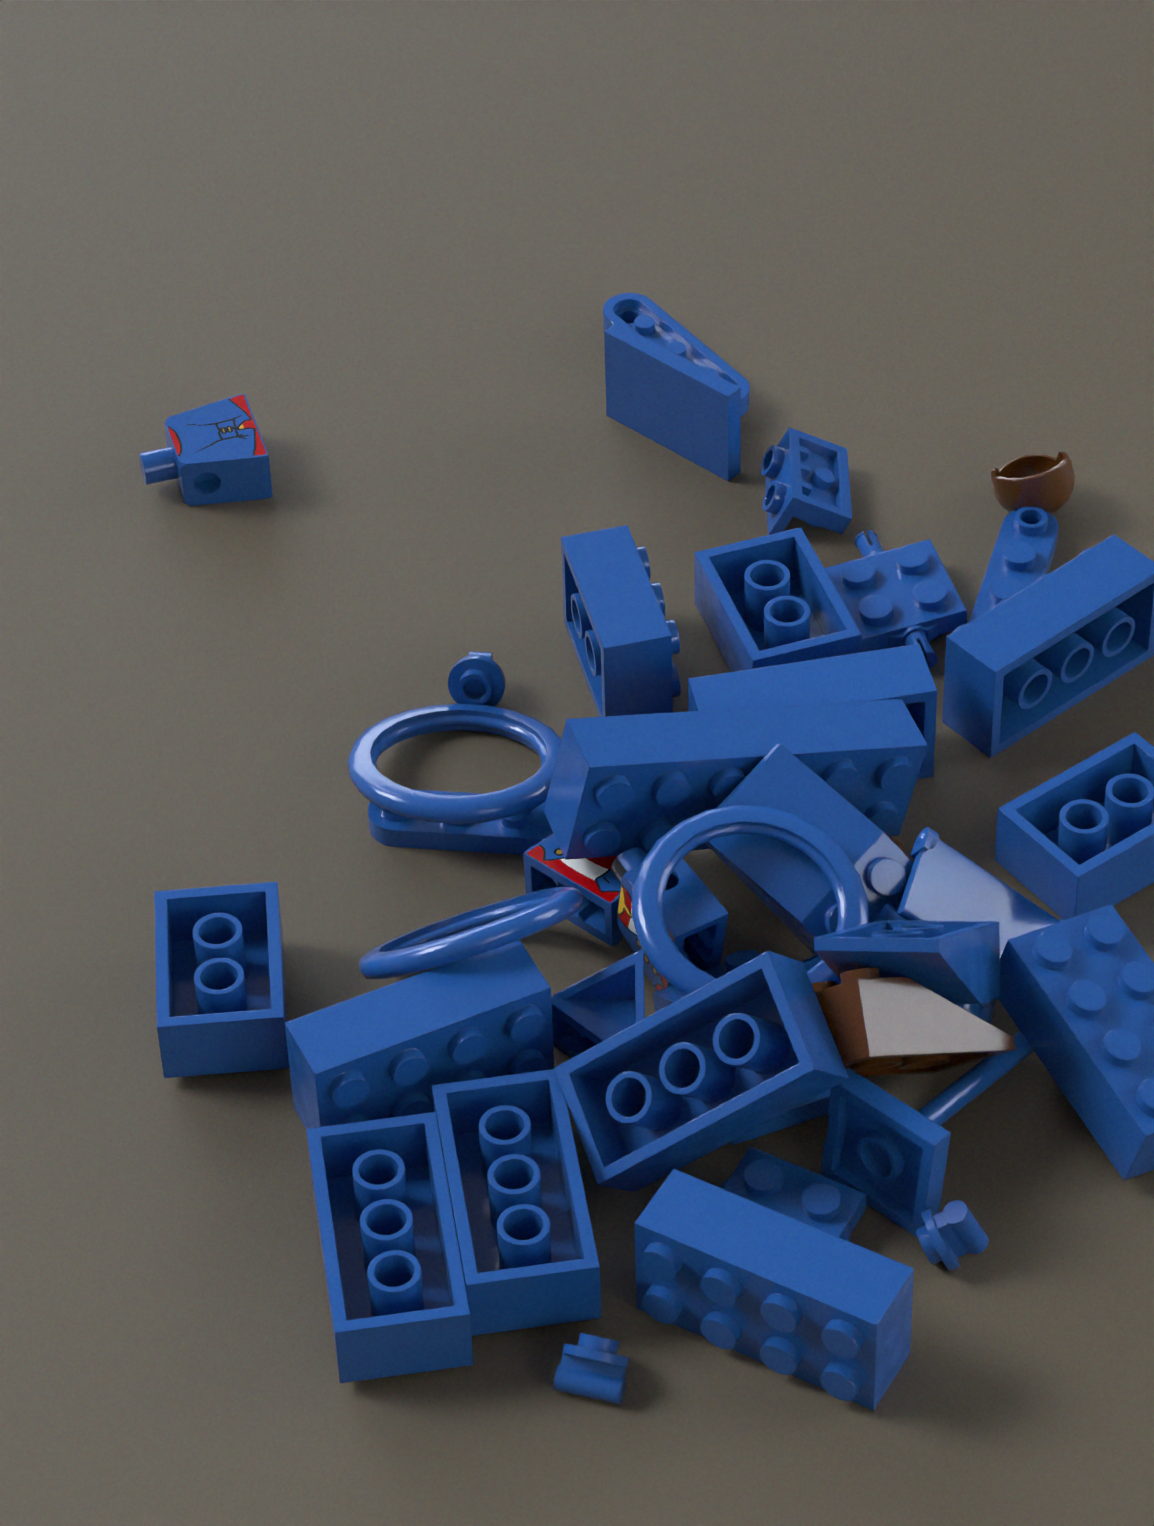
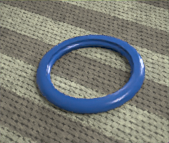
[347,703,561,824]
[632,805,869,995]
[359,887,584,979]

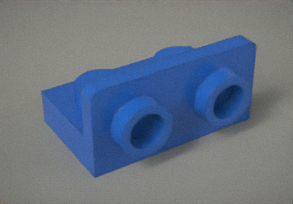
[760,427,852,534]

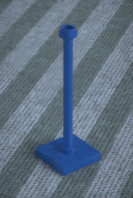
[820,1030,1034,1238]

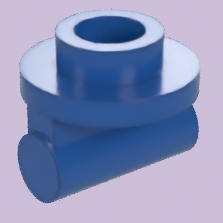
[915,1200,989,1271]
[554,1333,630,1404]

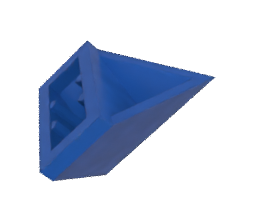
[551,949,645,1058]

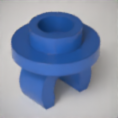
[448,651,506,706]

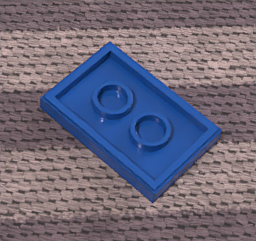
[604,322,741,482]

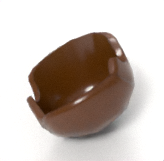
[991,451,1075,513]

